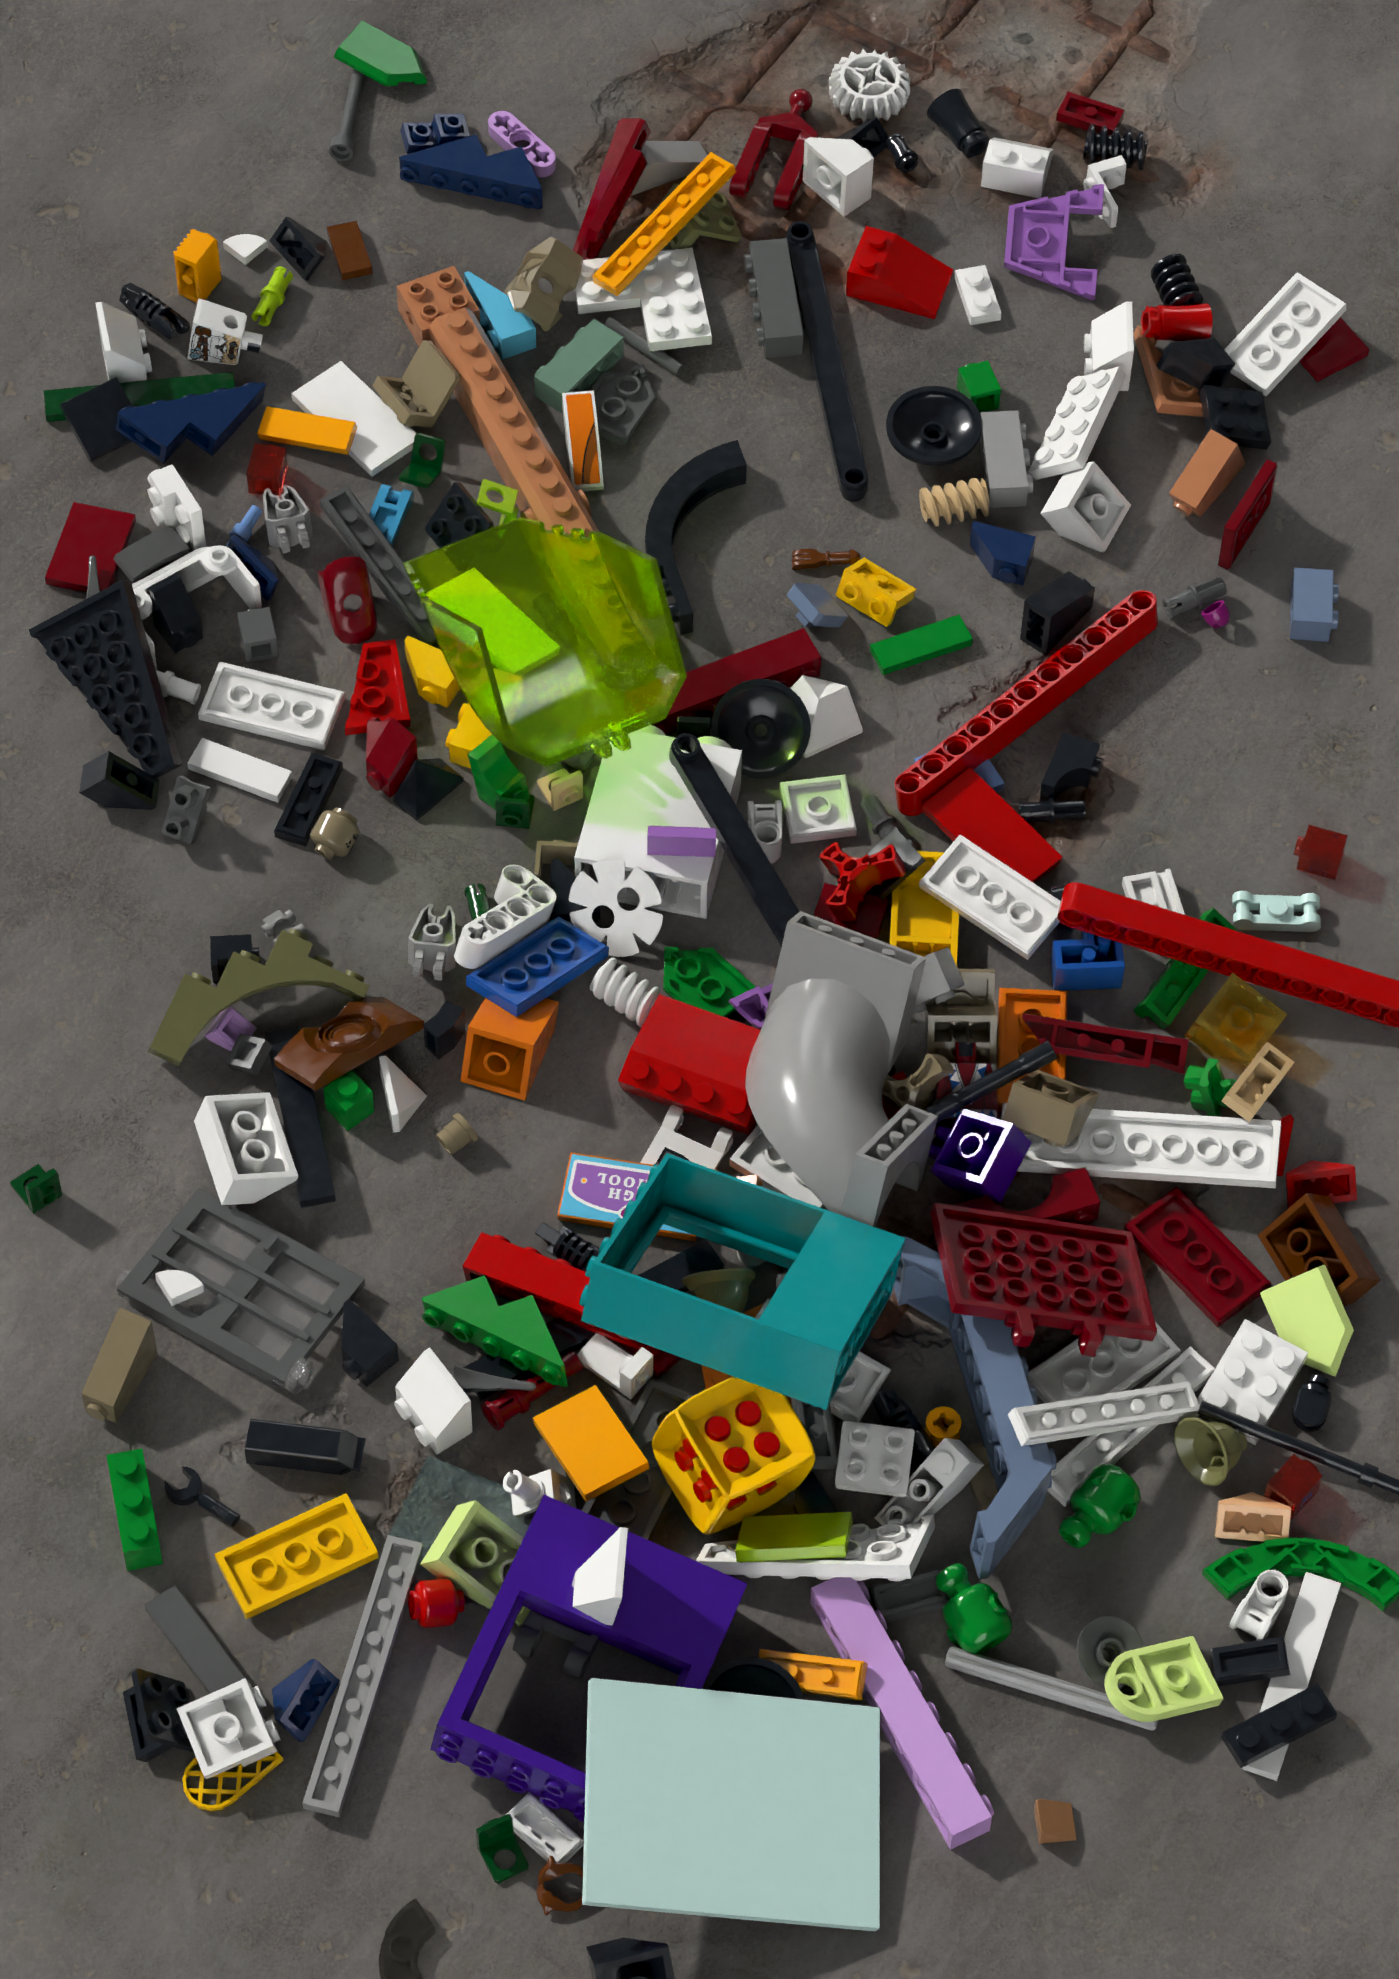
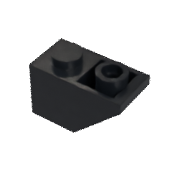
[1156,338,1235,389]

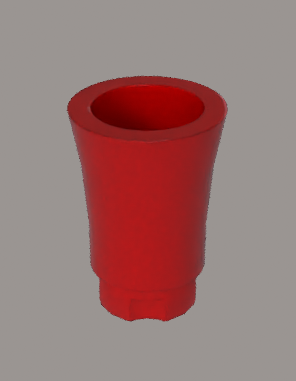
[1141,303,1213,341]

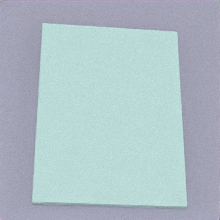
[582,1678,880,1932]

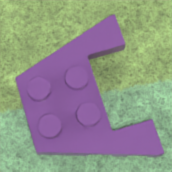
[1004,184,1104,300]

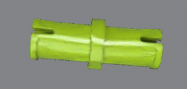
[251,267,293,326]

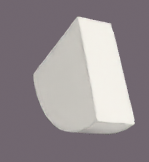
[223,234,267,265]
[155,1270,204,1306]

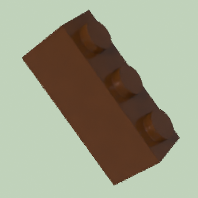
[1257,1193,1381,1306]

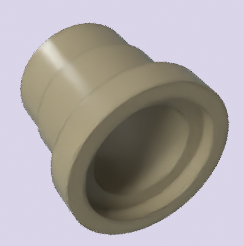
[436,1112,479,1155]

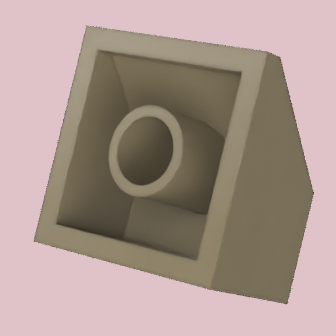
[1002,1070,1099,1147]

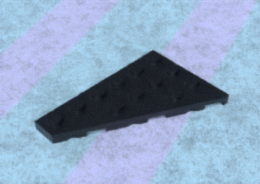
[29,580,182,777]

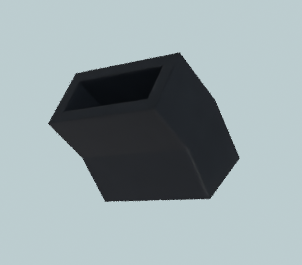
[423,1001,466,1060]

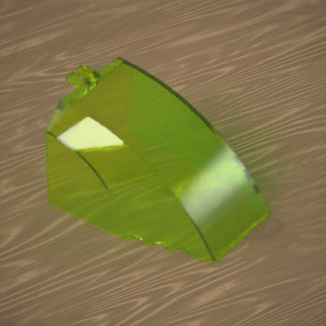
[403,518,687,767]

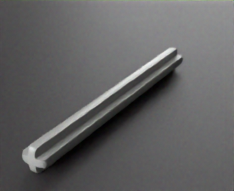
[945,1646,1159,1731]

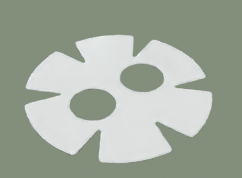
[569,859,663,957]

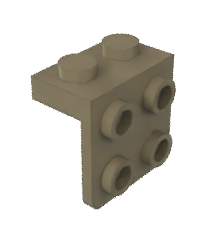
[372,340,460,427]

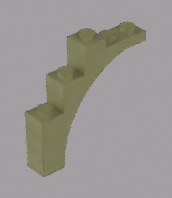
[148,928,370,1067]

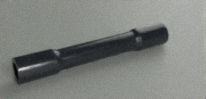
[925,1040,1057,1124]

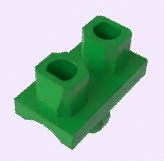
[1183,1058,1237,1117]

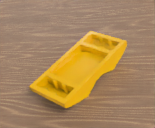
[889,851,959,966]

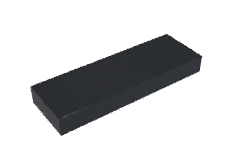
[274,753,343,847]

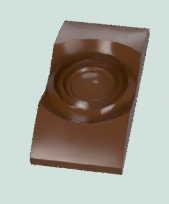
[274,997,424,1091]

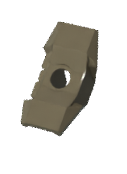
[504,237,584,331]

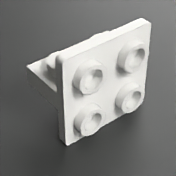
[835,1421,915,1497]

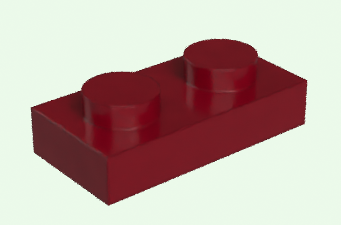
[1056,91,1125,135]

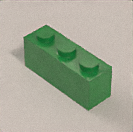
[106,1448,163,1571]

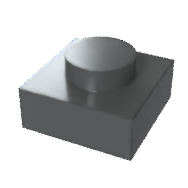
[225,1033,272,1075]

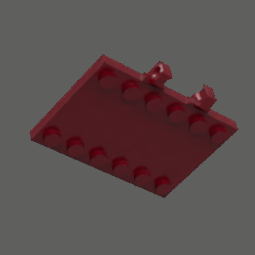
[930,1203,1157,1357]

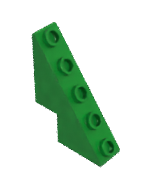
[421,1275,568,1388]

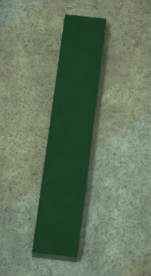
[43,372,235,422]

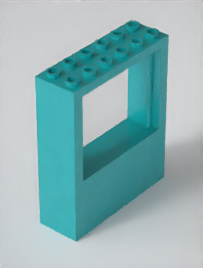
[579,1153,906,1410]

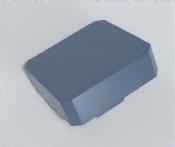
[787,583,848,628]

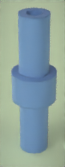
[226,505,262,547]

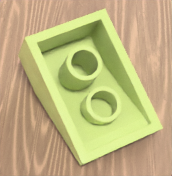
[420,1500,530,1625]

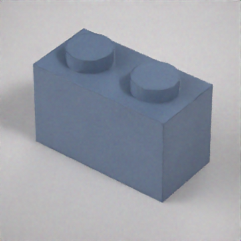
[1290,567,1339,642]

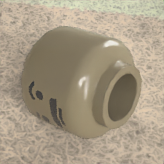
[310,807,360,860]

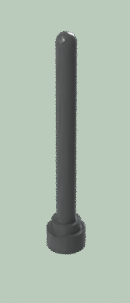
[329,69,364,161]

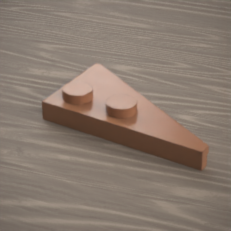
[1133,325,1204,417]

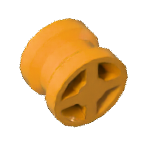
[925,1406,962,1447]

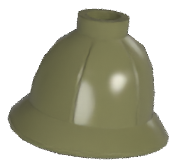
[681,1268,756,1313]
[1174,1417,1247,1486]

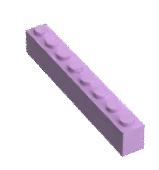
[810,1577,994,1850]

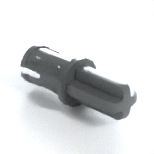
[1162,577,1227,619]
[860,794,900,839]

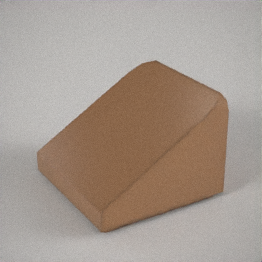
[1034,1799,1076,1844]

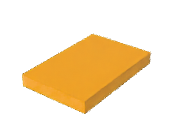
[533,1385,649,1502]

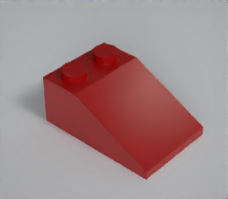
[846,226,953,319]

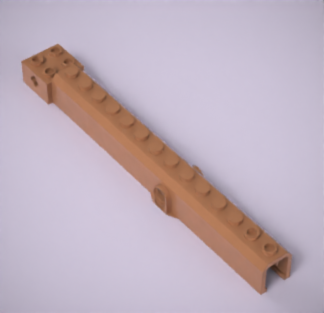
[397,266,660,670]

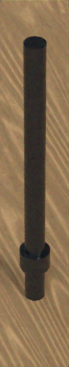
[1197,1400,1399,1495]

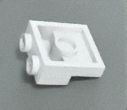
[147,464,206,551]
[177,1678,281,1779]

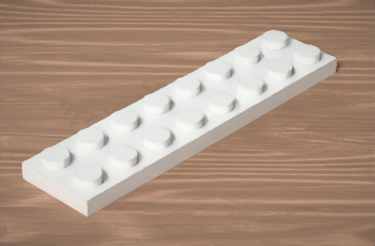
[1001,1103,1281,1188]

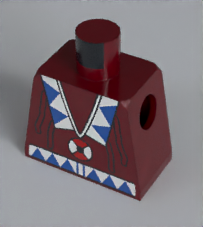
[933,1042,999,1119]

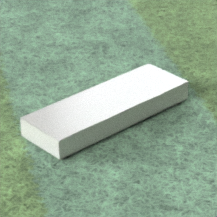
[187,738,292,803]

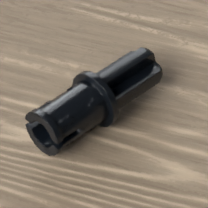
[1019,798,1086,824]

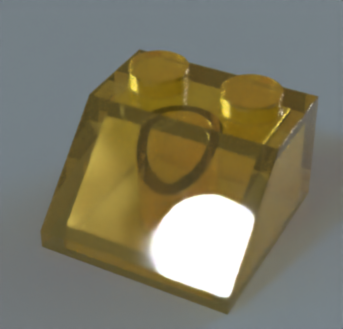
[1184,973,1288,1066]

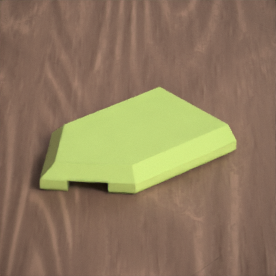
[1260,1265,1354,1377]

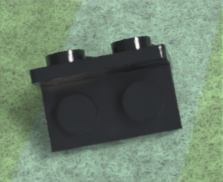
[425,482,504,571]
[123,1669,193,1762]

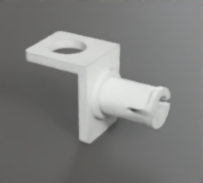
[503,1469,576,1517]

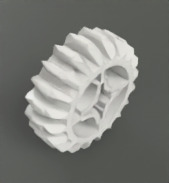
[829,49,911,123]

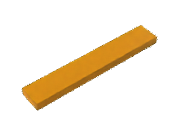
[592,152,736,296]

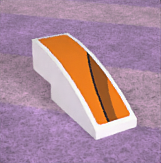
[562,390,604,491]

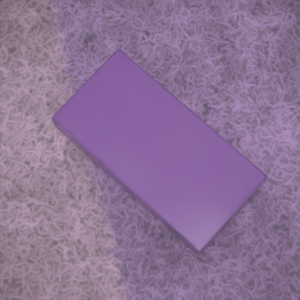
[647,826,716,857]

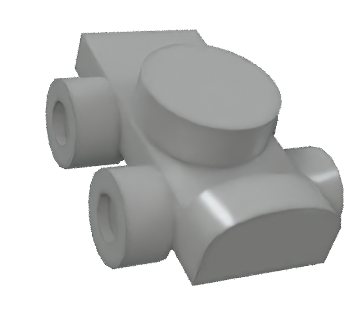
[261,909,308,945]

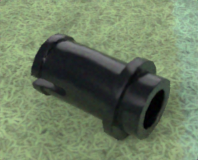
[885,134,918,172]

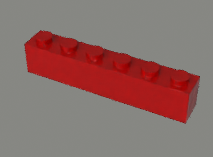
[462,1232,660,1356]

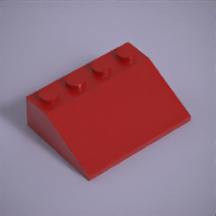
[618,994,761,1135]

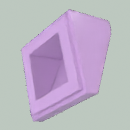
[204,1006,257,1051]

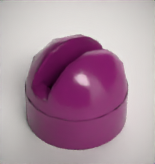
[1201,600,1230,629]

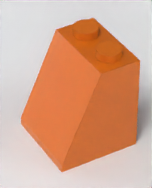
[460,998,559,1101]

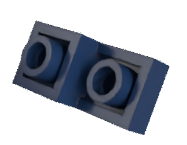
[400,114,470,154]

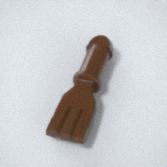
[792,549,861,570]

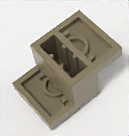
[924,969,997,1072]

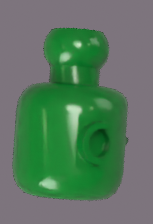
[1059,1463,1141,1548]
[936,1563,1013,1654]

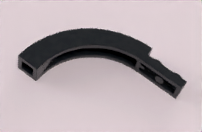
[645,440,747,635]

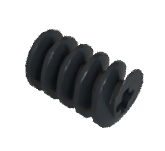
[1083,124,1148,171]
[1151,254,1204,306]

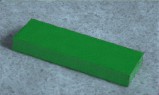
[870,614,973,675]

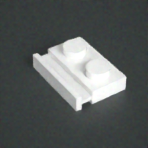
[1122,868,1185,915]

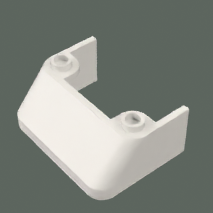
[132,545,262,670]

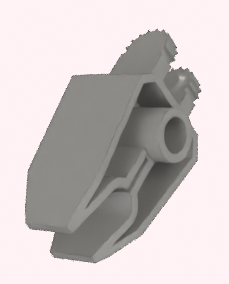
[263,484,313,553]
[408,904,456,981]

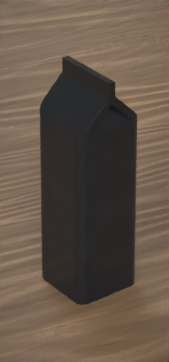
[245,1419,366,1475]

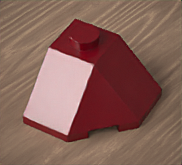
[366,717,418,798]

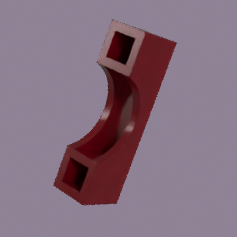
[954,1167,1100,1225]

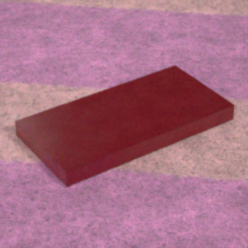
[1124,1187,1271,1328]

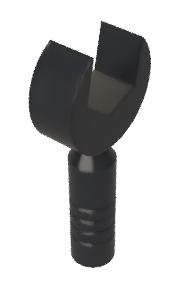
[165,1467,240,1527]

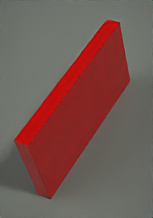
[921,767,1063,884]

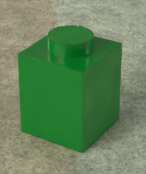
[956,360,1001,413]
[324,1070,374,1132]

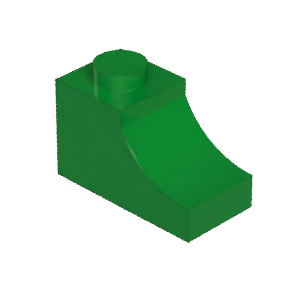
[468,735,530,810]

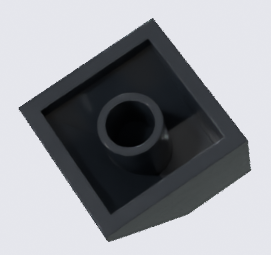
[586,1938,675,1979]

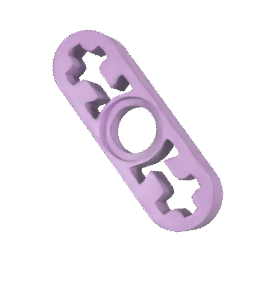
[488,111,556,177]

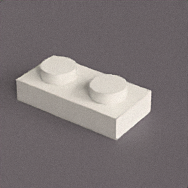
[954,265,1001,326]

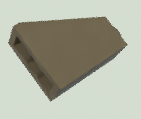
[81,1307,157,1423]

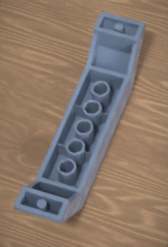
[894,1236,1056,1580]

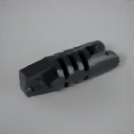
[119,283,190,340]
[535,1222,600,1272]
[872,1390,936,1472]

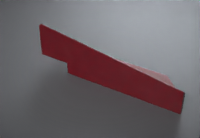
[573,118,651,260]

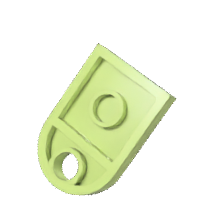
[1104,1636,1224,1722]

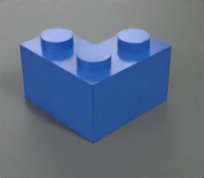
[1050,931,1125,991]

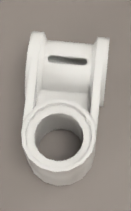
[747,800,782,864]
[1229,1570,1289,1641]

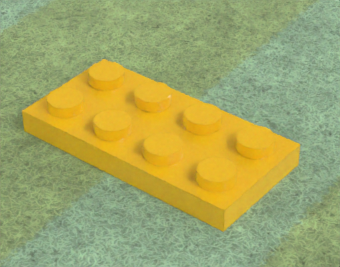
[214,1493,379,1620]

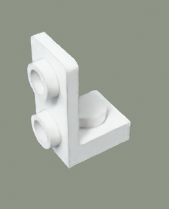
[1084,155,1127,228]
[577,1333,653,1399]

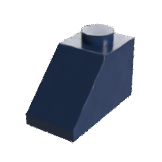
[970,521,1036,586]

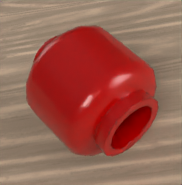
[408,1578,465,1628]

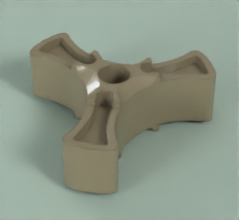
[882,1054,954,1140]

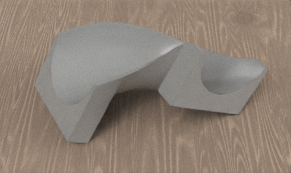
[745,911,938,1227]

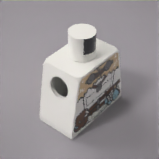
[187,299,263,365]

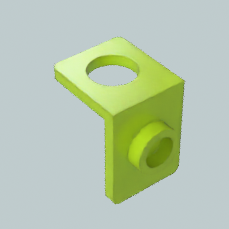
[477,479,519,539]

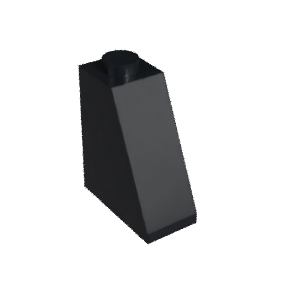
[1020,571,1095,656]

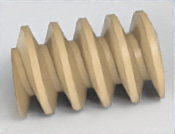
[919,478,990,527]

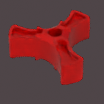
[819,842,905,921]

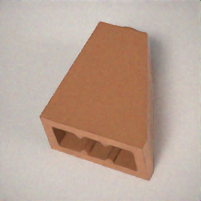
[1169,429,1246,517]

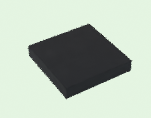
[59,377,132,462]

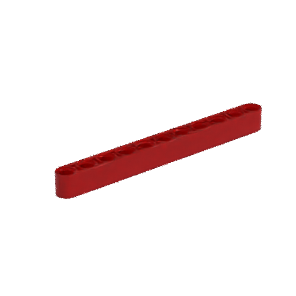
[894,590,1158,816]
[1057,882,1399,1028]

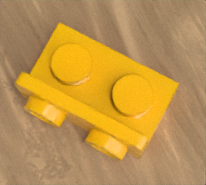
[836,557,917,627]

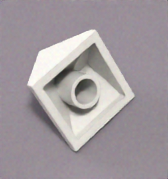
[790,675,863,759]
[572,1527,628,1625]

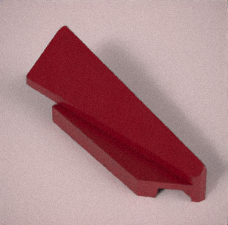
[1022,1013,1189,1073]

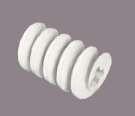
[590,957,660,1027]

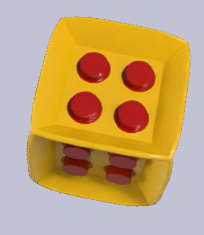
[652,1376,816,1535]

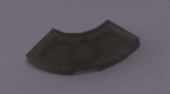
[379,1898,436,1979]

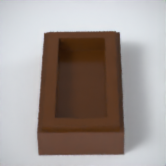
[327,220,373,280]

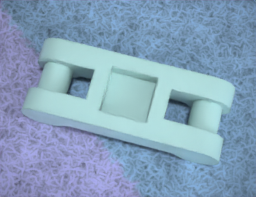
[1232,891,1321,932]

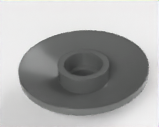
[1077,1616,1144,1689]

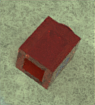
[246,443,288,497]
[1293,825,1348,880]
[1264,1454,1323,1520]

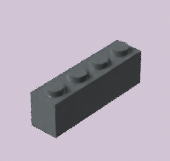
[744,238,803,358]

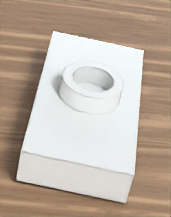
[506,1792,584,1863]

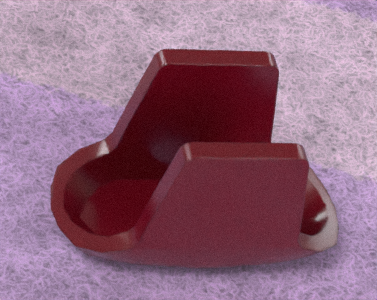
[317,556,378,644]

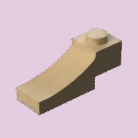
[1221,1042,1295,1122]

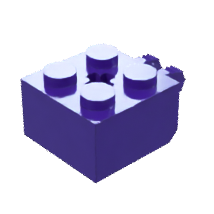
[928,1109,1032,1203]

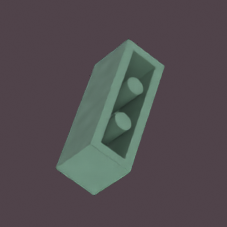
[534,319,624,414]

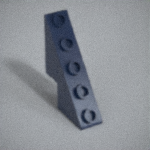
[399,135,543,209]
[115,382,266,463]

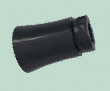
[927,89,990,158]

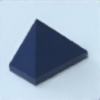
[228,536,278,601]
[272,1659,340,1742]

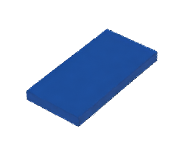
[466,916,609,1017]

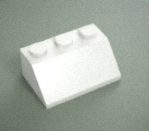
[194,1092,298,1205]

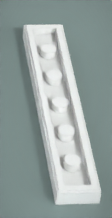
[1047,1346,1215,1507]
[1008,1381,1200,1446]
[1241,1572,1341,1781]

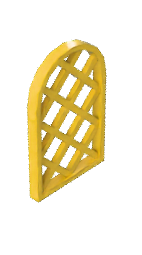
[182,1752,283,1811]

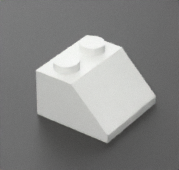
[803,137,874,217]
[981,137,1054,198]
[95,302,152,383]
[1084,302,1134,391]
[1040,461,1131,552]
[394,1347,473,1455]

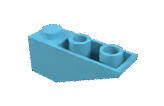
[464,271,536,360]

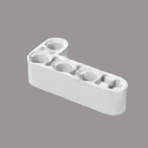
[454,865,557,969]

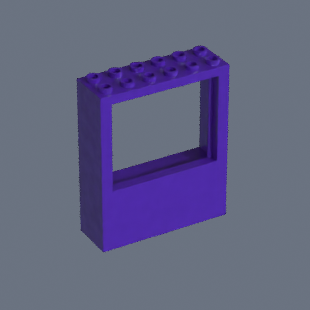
[430,1495,747,1822]

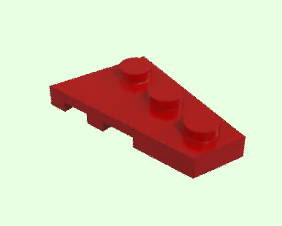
[345,639,411,736]

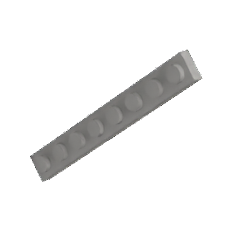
[302,1535,424,1818]

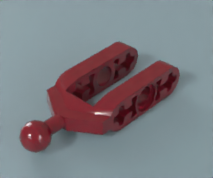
[729,89,818,210]

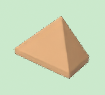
[1215,1492,1291,1542]

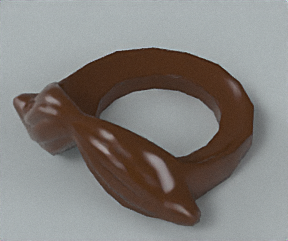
[536,1856,584,1916]

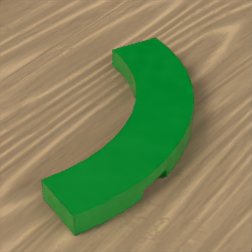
[1202,1538,1399,1612]

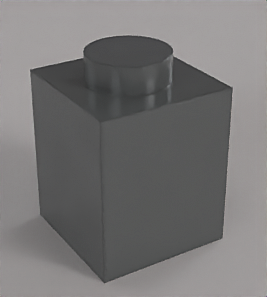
[237,607,279,663]

